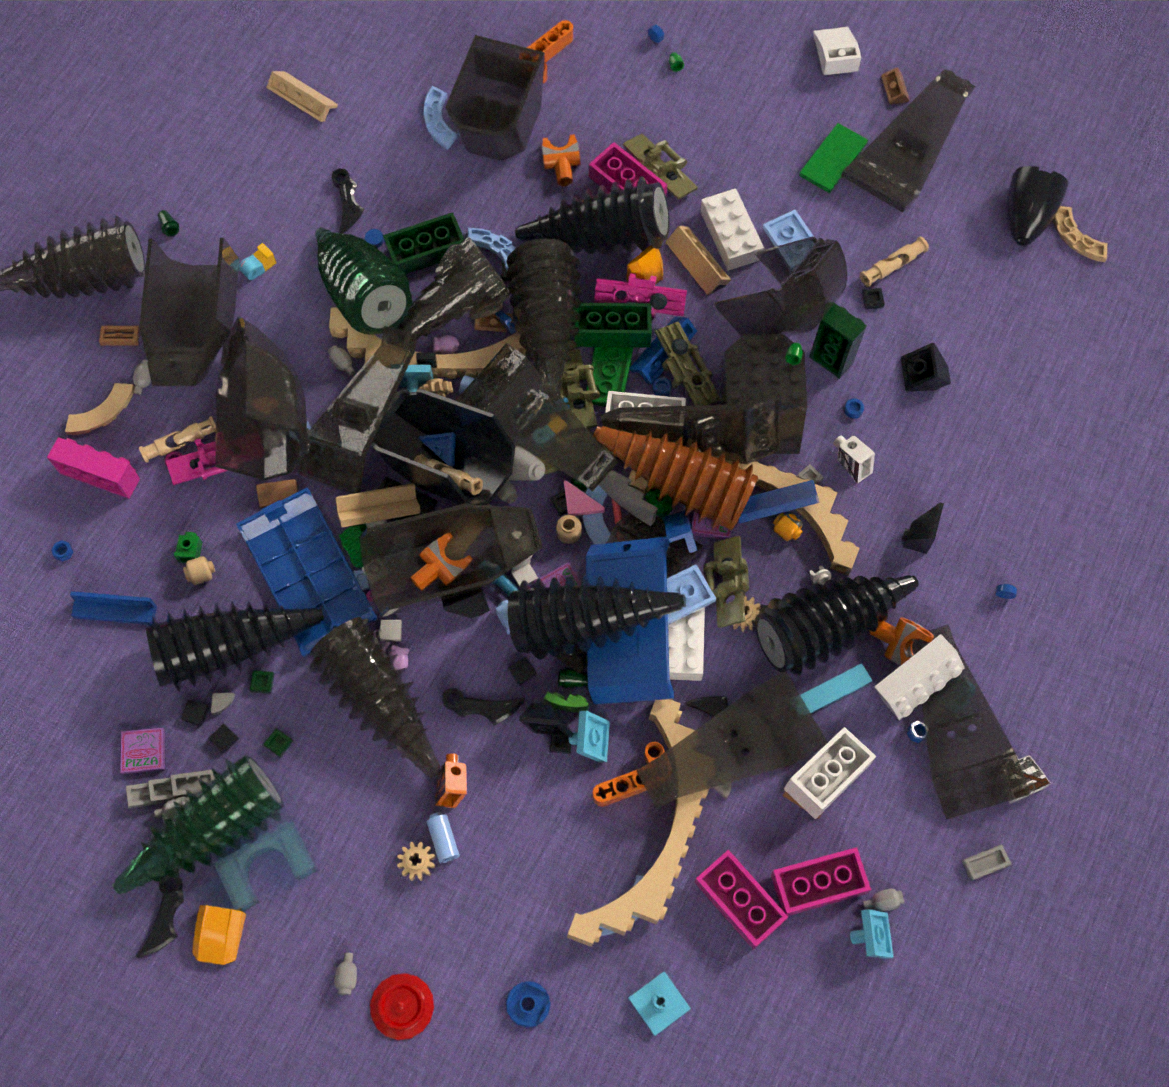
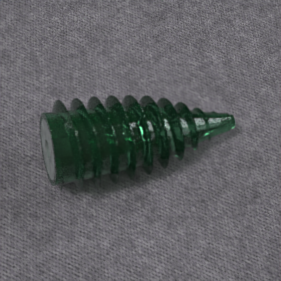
[315,228,412,335]
[112,754,284,894]

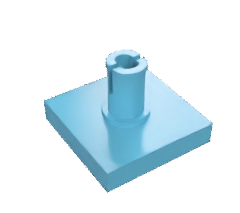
[391,365,434,392]
[569,711,610,763]
[850,909,894,959]
[628,971,691,1036]

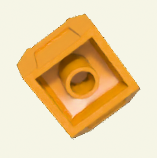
[626,245,663,284]
[192,905,246,965]

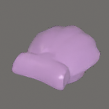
[432,335,460,354]
[384,645,410,674]

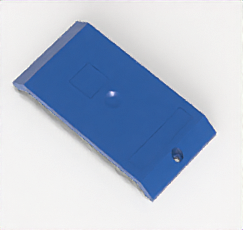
[236,487,377,657]
[586,537,674,705]

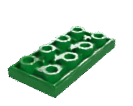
[799,123,868,193]

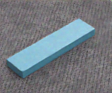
[790,663,872,720]

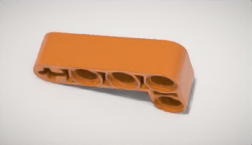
[519,20,573,85]
[593,742,672,807]

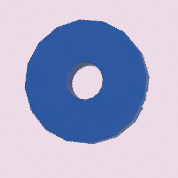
[506,981,551,1028]

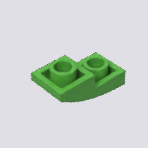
[544,692,589,713]

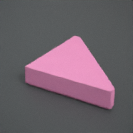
[564,481,605,516]

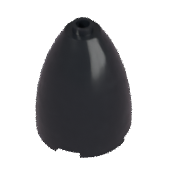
[1008,166,1069,246]

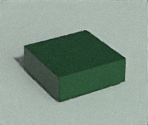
[250,670,275,694]
[263,728,294,758]

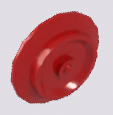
[370,973,434,1040]

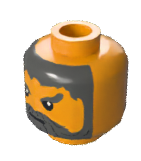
[773,512,803,541]

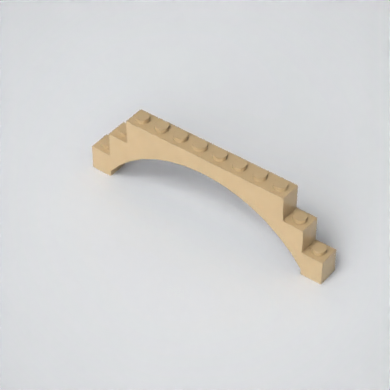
[329,308,558,379]
[629,437,859,576]
[567,699,716,947]

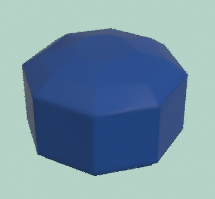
[648,25,664,43]
[51,540,73,562]
[907,721,929,743]

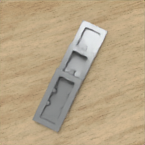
[593,462,658,526]
[126,769,217,809]

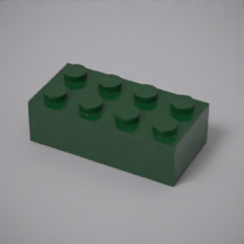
[383,212,467,277]
[574,303,652,348]
[809,303,867,379]

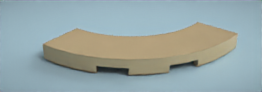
[1053,206,1107,262]
[65,383,135,435]

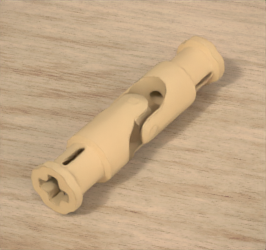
[859,237,929,287]
[139,416,219,463]
[414,454,483,495]

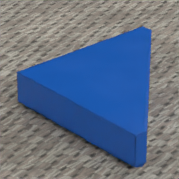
[495,310,517,336]
[419,432,456,468]

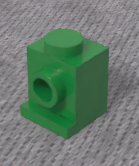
[645,488,676,520]
[174,532,203,563]

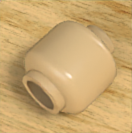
[556,515,582,544]
[183,556,215,585]

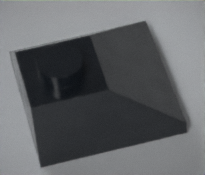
[901,343,951,392]
[902,502,944,554]
[438,571,490,618]
[519,701,573,737]

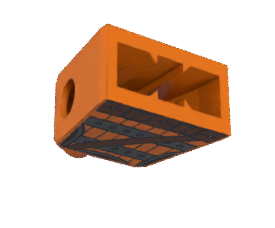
[435,753,467,808]

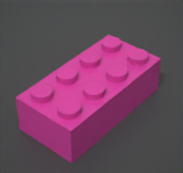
[589,142,667,196]
[47,437,140,499]
[771,847,871,916]
[694,850,788,950]

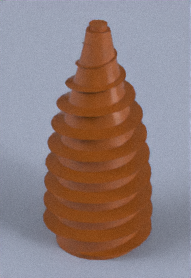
[593,426,758,531]

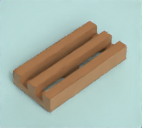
[99,326,140,346]

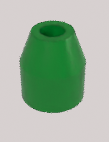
[669,52,685,72]
[785,343,803,365]

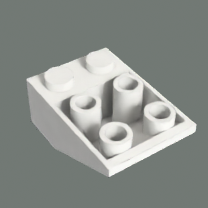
[813,27,861,75]

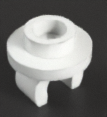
[810,566,832,585]

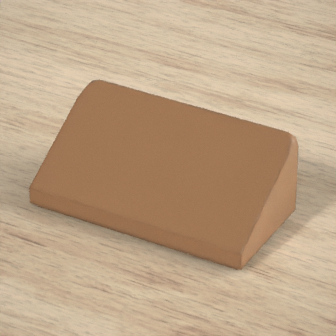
[881,67,910,104]
[474,311,514,333]
[256,479,298,508]

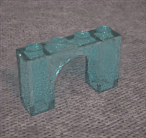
[214,821,318,912]

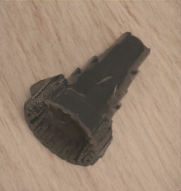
[392,237,512,345]

